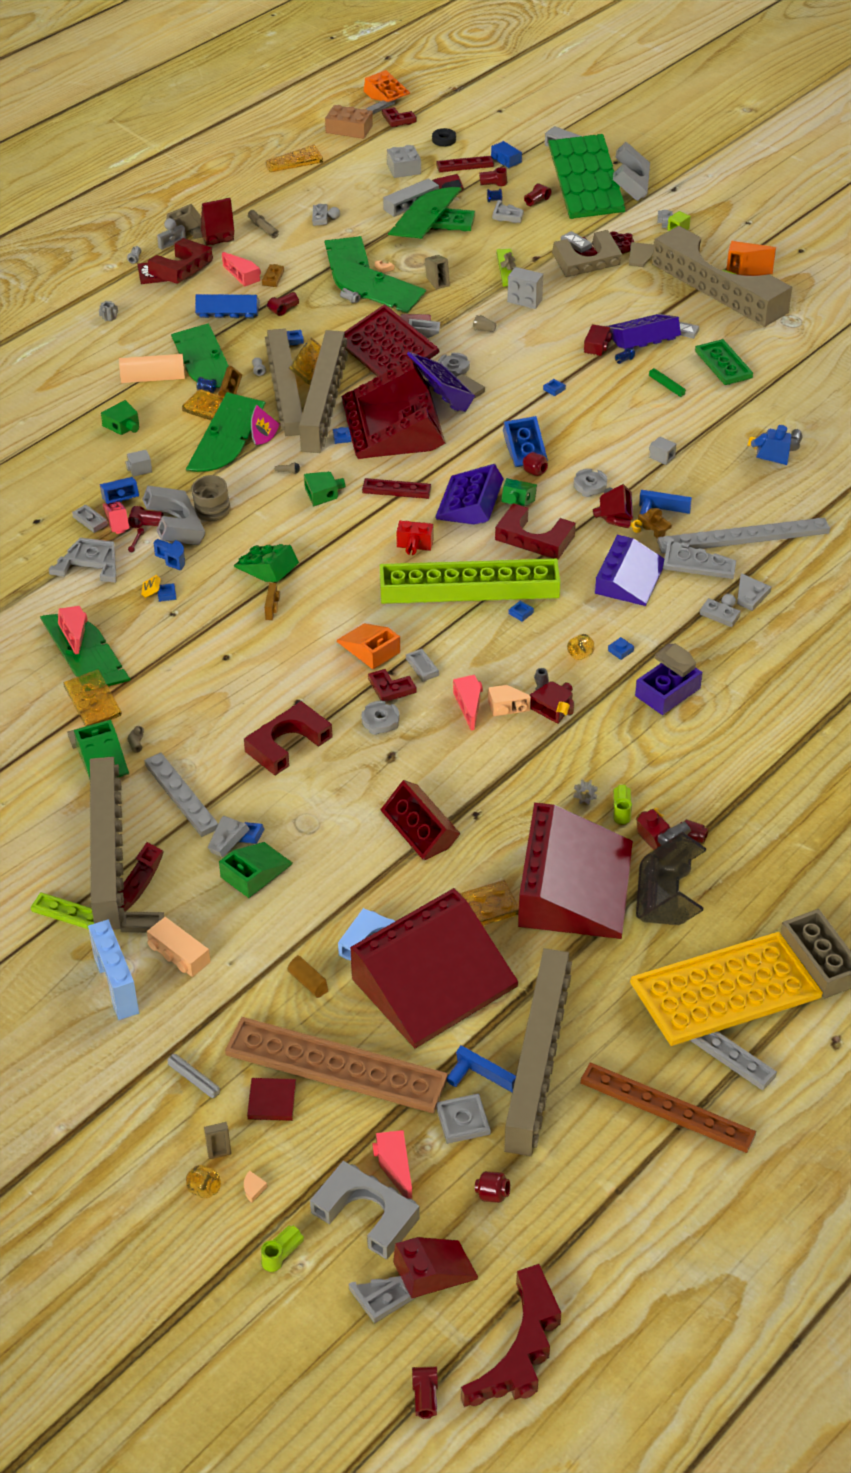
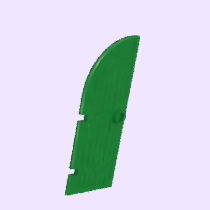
[388,187,462,239]
[324,236,370,299]
[333,257,426,314]
[171,323,229,388]
[186,392,266,472]
[40,614,131,692]

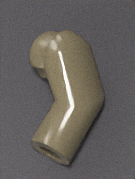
[127,726,144,752]

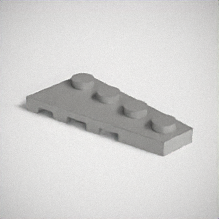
[663,537,736,579]

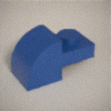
[153,539,185,571]

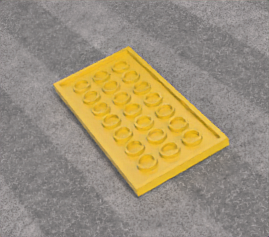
[630,932,823,1046]

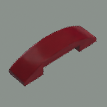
[120,842,164,912]

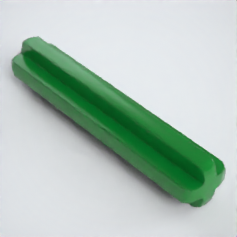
[649,368,686,397]

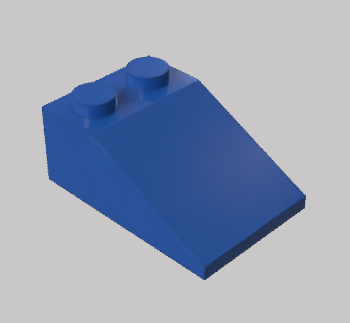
[503,416,548,468]

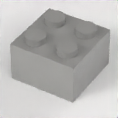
[387,145,421,178]
[507,267,543,309]

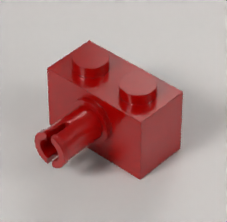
[396,520,434,555]

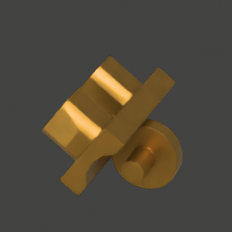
[638,508,672,539]

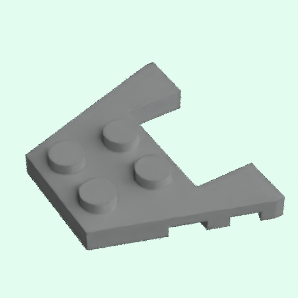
[49,538,116,583]

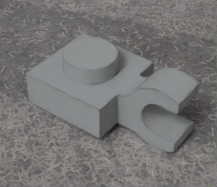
[658,210,673,228]

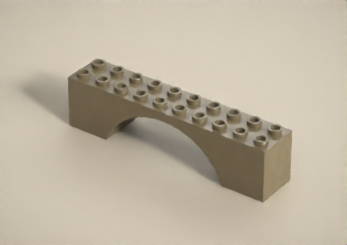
[652,226,792,327]

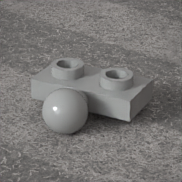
[312,204,340,226]
[157,218,186,250]
[700,594,741,627]

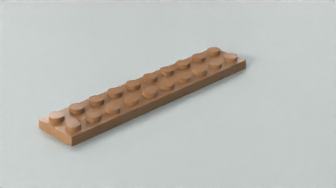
[225,1017,448,1114]

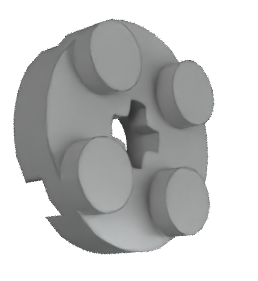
[438,353,470,377]
[574,469,607,497]
[361,701,399,735]

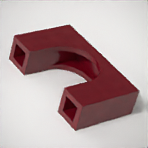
[148,238,213,284]
[495,503,576,560]
[244,701,333,776]

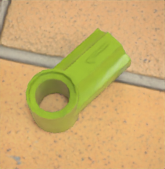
[613,785,632,825]
[261,1225,304,1272]

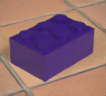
[635,663,703,715]

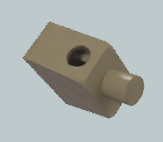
[424,255,450,290]

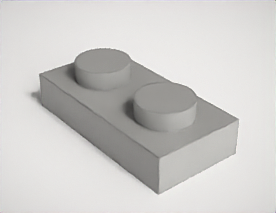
[72,505,108,533]

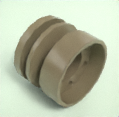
[191,475,231,521]

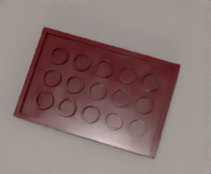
[344,304,440,377]

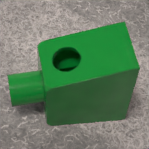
[101,400,140,435]
[304,471,346,506]
[501,478,537,506]

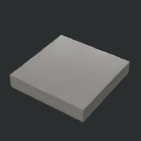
[436,1094,491,1144]

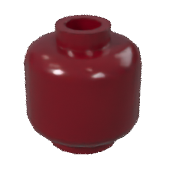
[523,452,548,476]
[475,1171,511,1203]

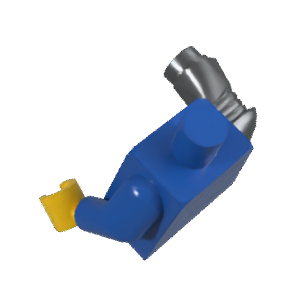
[747,425,803,465]

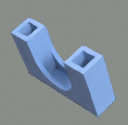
[338,908,395,961]
[88,919,139,1020]

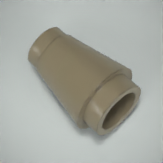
[473,315,497,332]

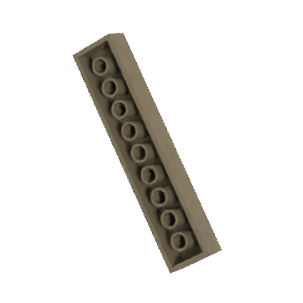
[299,330,348,453]
[90,757,125,930]
[504,948,572,1156]

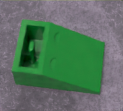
[234,544,299,582]
[74,720,129,779]
[219,842,293,898]

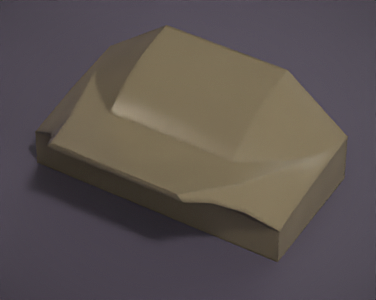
[655,643,696,677]

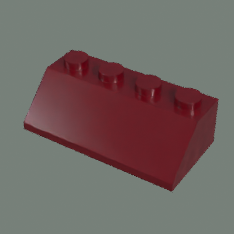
[380,780,461,860]

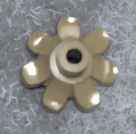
[501,252,516,270]

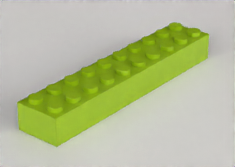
[380,558,560,604]

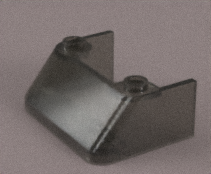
[636,832,706,925]

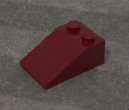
[201,198,235,246]
[393,1237,478,1299]

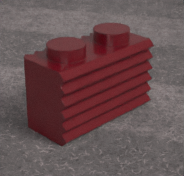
[584,324,612,356]

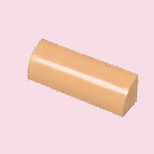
[119,354,185,383]

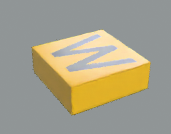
[141,575,161,598]

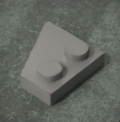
[492,200,524,223]
[737,574,771,611]
[208,816,250,857]
[349,1276,415,1324]

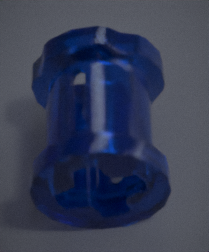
[487,189,502,202]
[196,377,217,394]

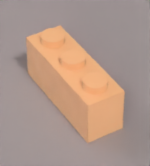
[147,917,210,977]

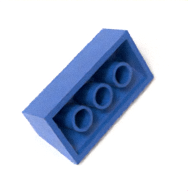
[195,294,260,319]

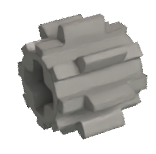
[99,301,118,321]
[574,779,598,805]

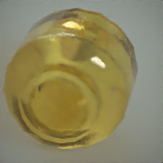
[567,634,594,660]
[186,1165,221,1199]

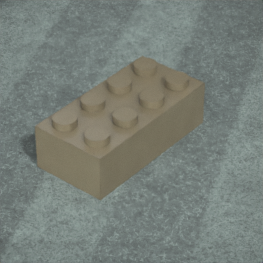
[780,909,851,999]

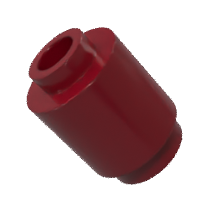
[680,819,709,844]

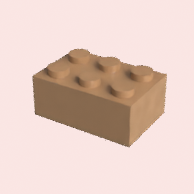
[325,105,373,139]

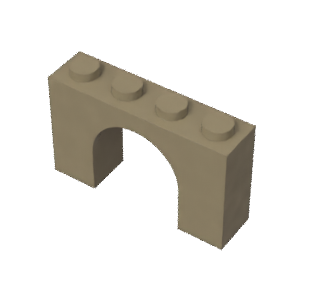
[552,230,622,277]

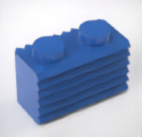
[491,141,522,168]
[100,477,139,504]

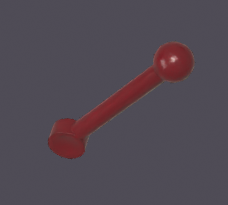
[128,528,144,553]

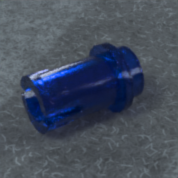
[615,348,635,364]

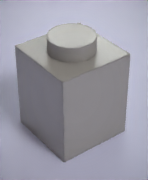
[649,437,676,465]
[125,450,152,477]

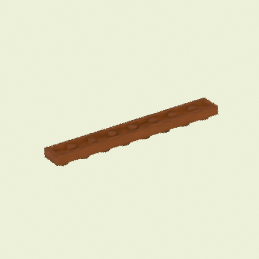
[580,1062,756,1153]

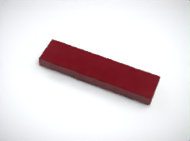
[436,156,494,173]
[362,478,431,499]

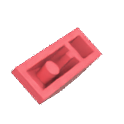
[222,252,261,287]
[103,501,130,534]
[58,606,87,654]
[453,674,483,730]
[372,1130,412,1199]

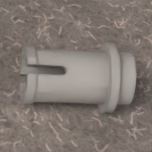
[127,246,141,264]
[340,288,360,304]
[252,358,266,376]

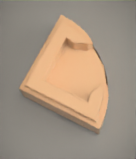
[375,261,394,273]
[244,1171,267,1203]

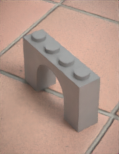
[613,142,650,201]
[142,486,205,545]
[310,1161,420,1260]

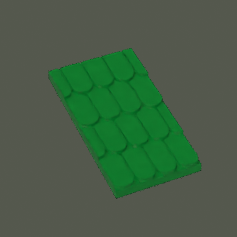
[548,134,625,219]

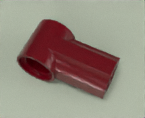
[479,167,508,186]
[524,183,552,207]
[267,292,299,316]
[128,506,164,528]
[412,1366,438,1419]

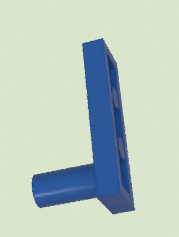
[639,490,692,514]
[447,1045,516,1093]

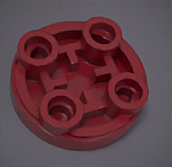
[610,231,634,254]

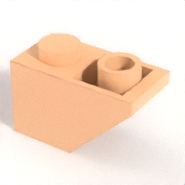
[488,685,531,716]

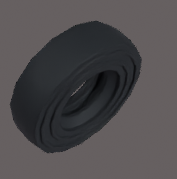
[432,128,456,146]

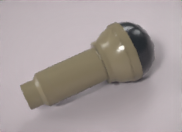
[274,462,300,474]

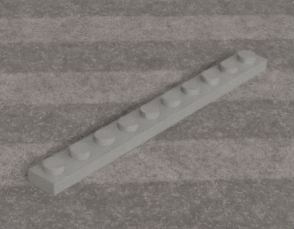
[657,517,830,554]

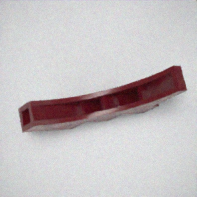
[461,1264,562,1407]

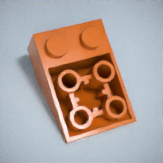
[364,70,410,102]
[726,241,776,276]
[337,623,400,669]

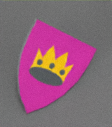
[251,405,280,445]

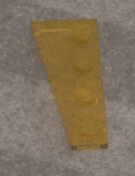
[266,144,323,172]
[289,338,321,385]

